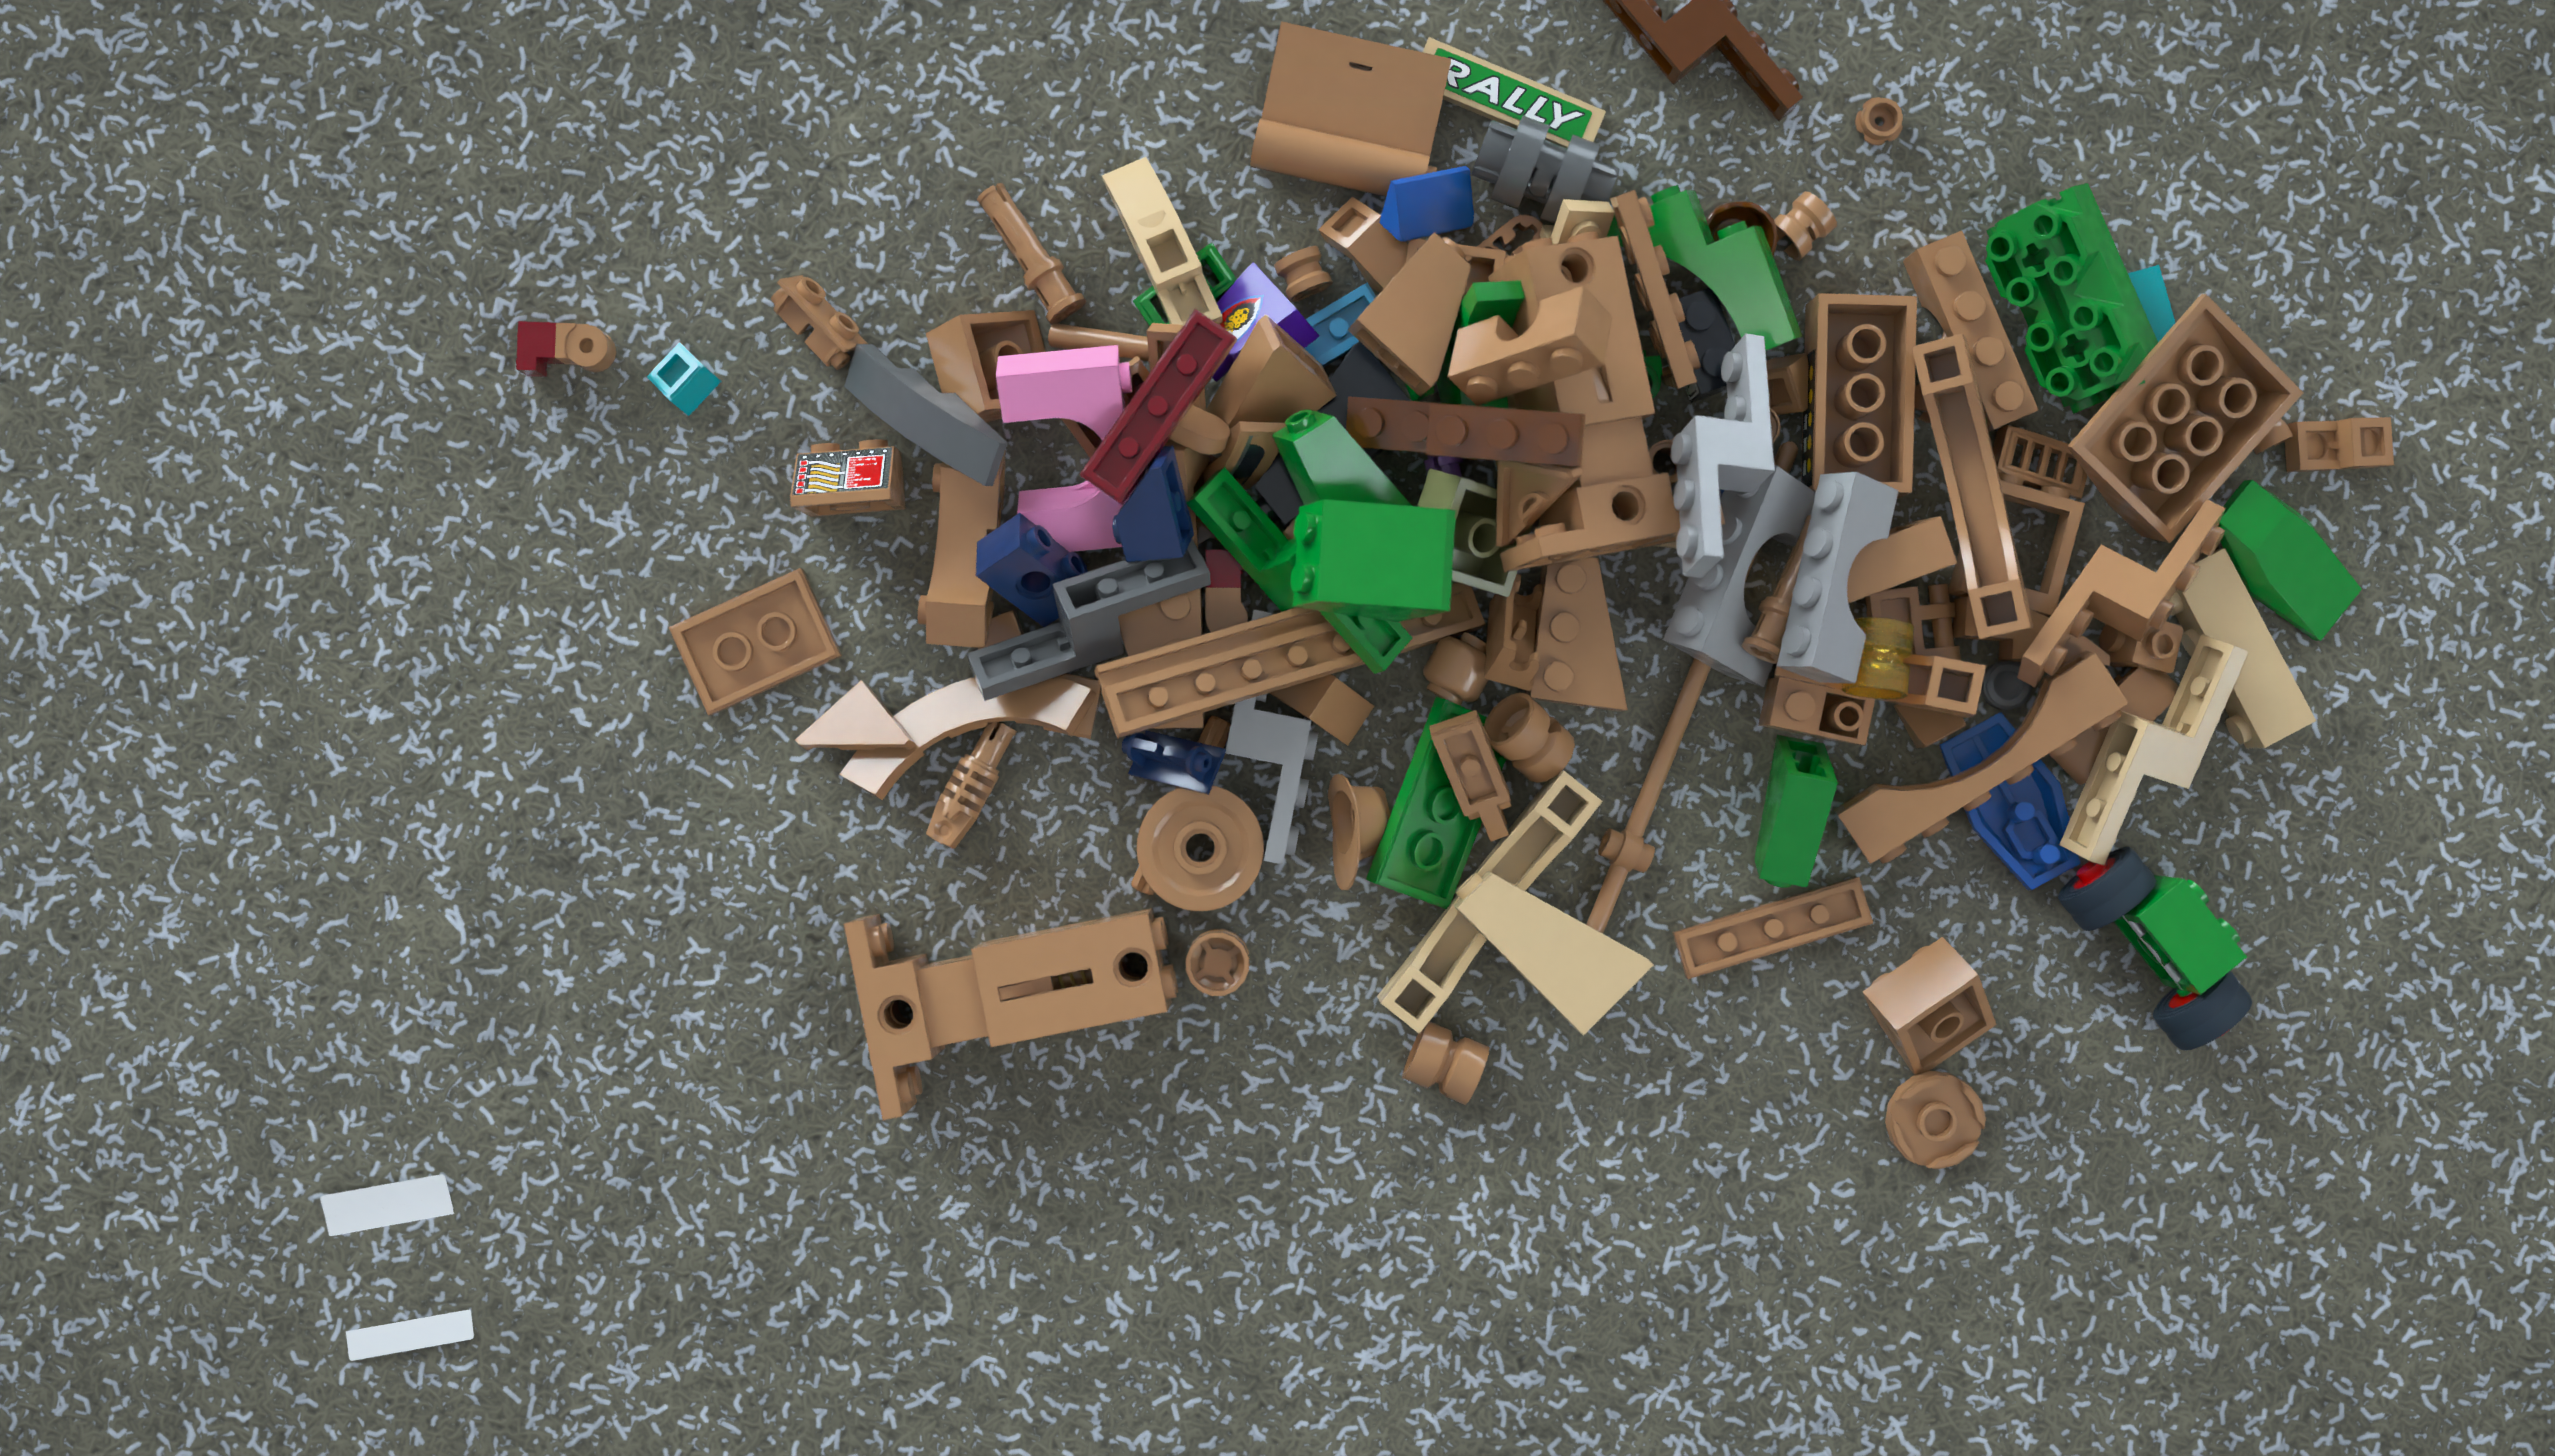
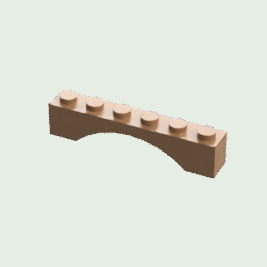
[1912,333,2034,639]
[1834,650,2129,864]

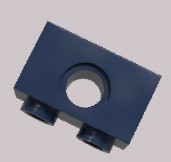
[976,513,1088,627]

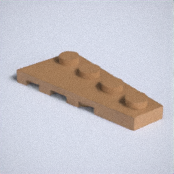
[1610,190,1700,389]

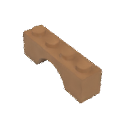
[1903,231,2039,432]
[1774,646,1986,718]

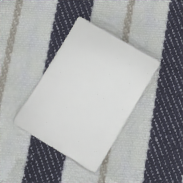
[320,1174,474,1361]

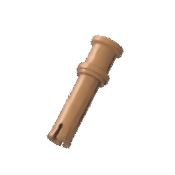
[977,183,1086,324]
[1741,515,1811,664]

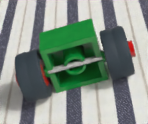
[2058,847,2252,1050]

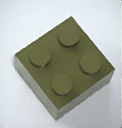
[1417,468,1533,597]

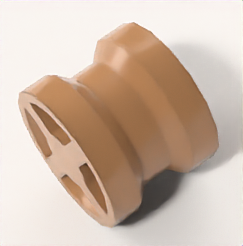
[1274,246,1333,302]

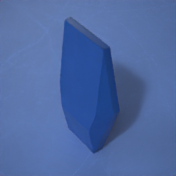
[1939,712,2081,891]

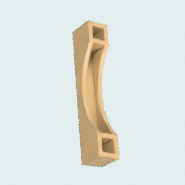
[1377,770,1603,1034]

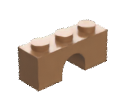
[1448,285,1612,406]

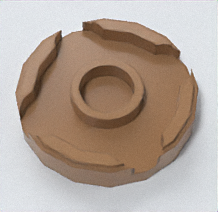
[1885,1071,1986,1169]

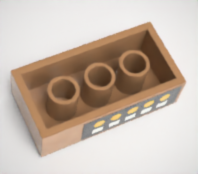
[1801,293,1917,499]

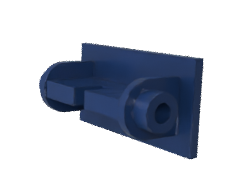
[1122,730,1226,795]

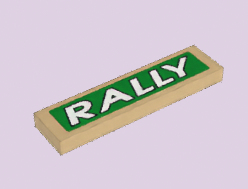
[1423,37,1606,148]

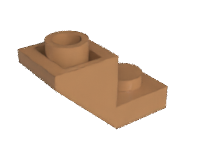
[1318,197,1408,293]

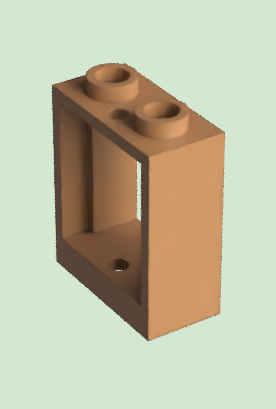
[1948,473,2085,617]
[1847,516,1957,603]

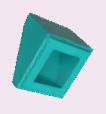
[647,342,721,416]

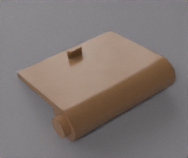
[1250,21,1452,197]

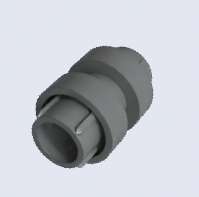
[1471,115,1620,224]

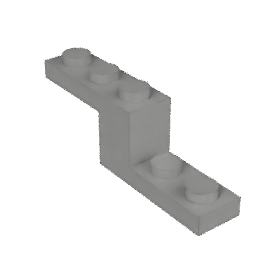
[1671,334,1774,578]
[1226,610,1319,865]

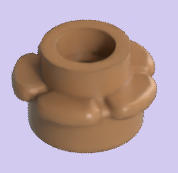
[1855,98,1903,146]

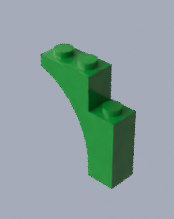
[1606,185,1803,351]

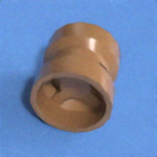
[1774,191,1837,261]

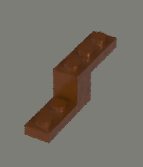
[1602,0,1803,121]
[1346,397,1585,466]

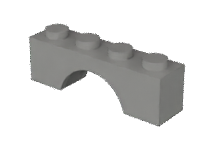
[1777,471,1898,683]

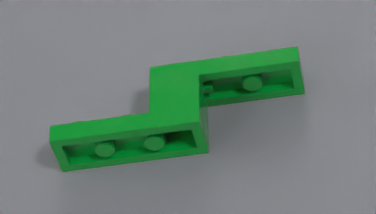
[1186,467,1413,674]

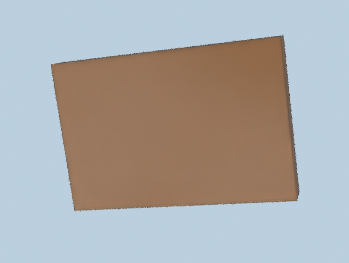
[669,568,842,716]

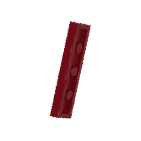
[1079,309,1237,505]

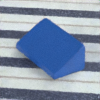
[1379,166,1474,242]

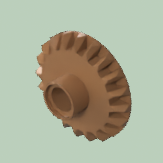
[1137,785,1264,911]

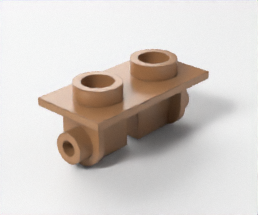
[771,275,868,370]

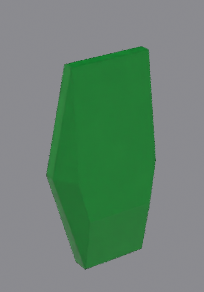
[2218,480,2362,641]

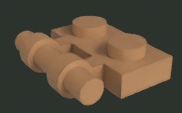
[1865,584,1961,660]

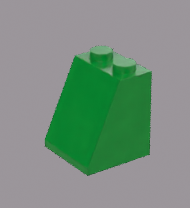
[1290,499,1456,622]

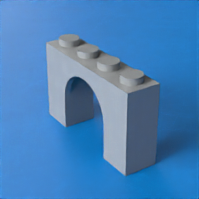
[1663,465,1815,687]

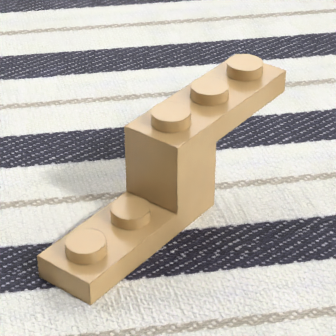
[2059,634,2249,865]

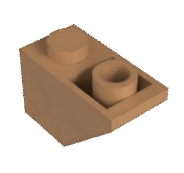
[1758,677,1876,746]

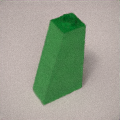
[1272,409,1412,506]

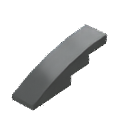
[844,344,1007,486]

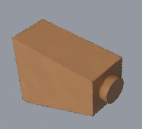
[1348,232,1471,397]
[1206,314,1337,453]

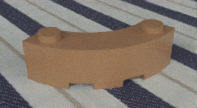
[918,450,1006,648]

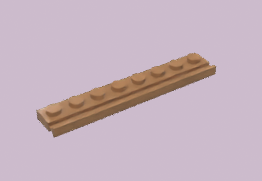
[1094,580,1485,738]

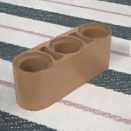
[2053,667,2179,785]

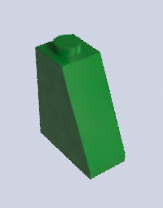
[1754,735,1838,888]

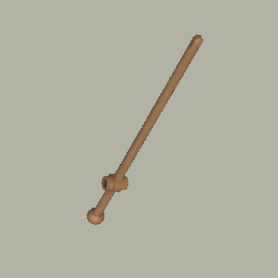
[1586,441,1798,934]

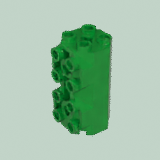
[1985,183,2158,414]

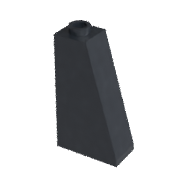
[1255,341,1410,529]

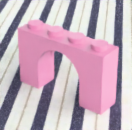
[996,345,1132,552]

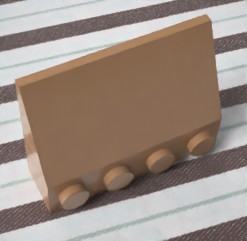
[2067,294,2303,543]

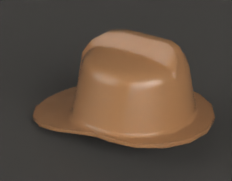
[1328,774,1390,890]

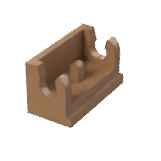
[1484,574,1543,691]

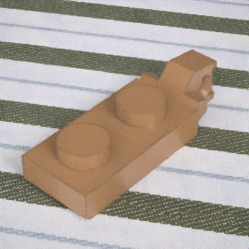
[1430,710,1512,841]

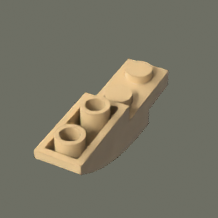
[1102,157,1223,325]

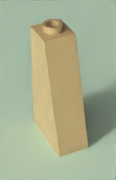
[1453,871,1654,1035]

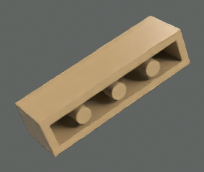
[2169,548,2316,749]

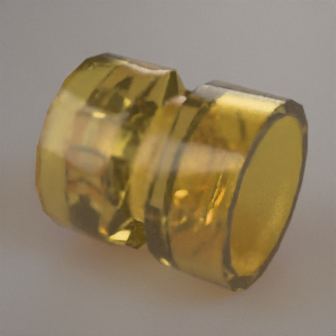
[1842,618,1914,699]

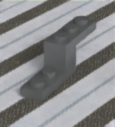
[967,539,1211,701]

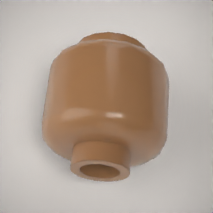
[1423,632,1489,706]

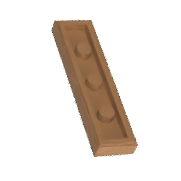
[1672,877,1873,979]

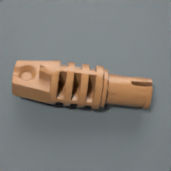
[926,722,1017,849]

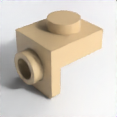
[1539,199,1615,245]

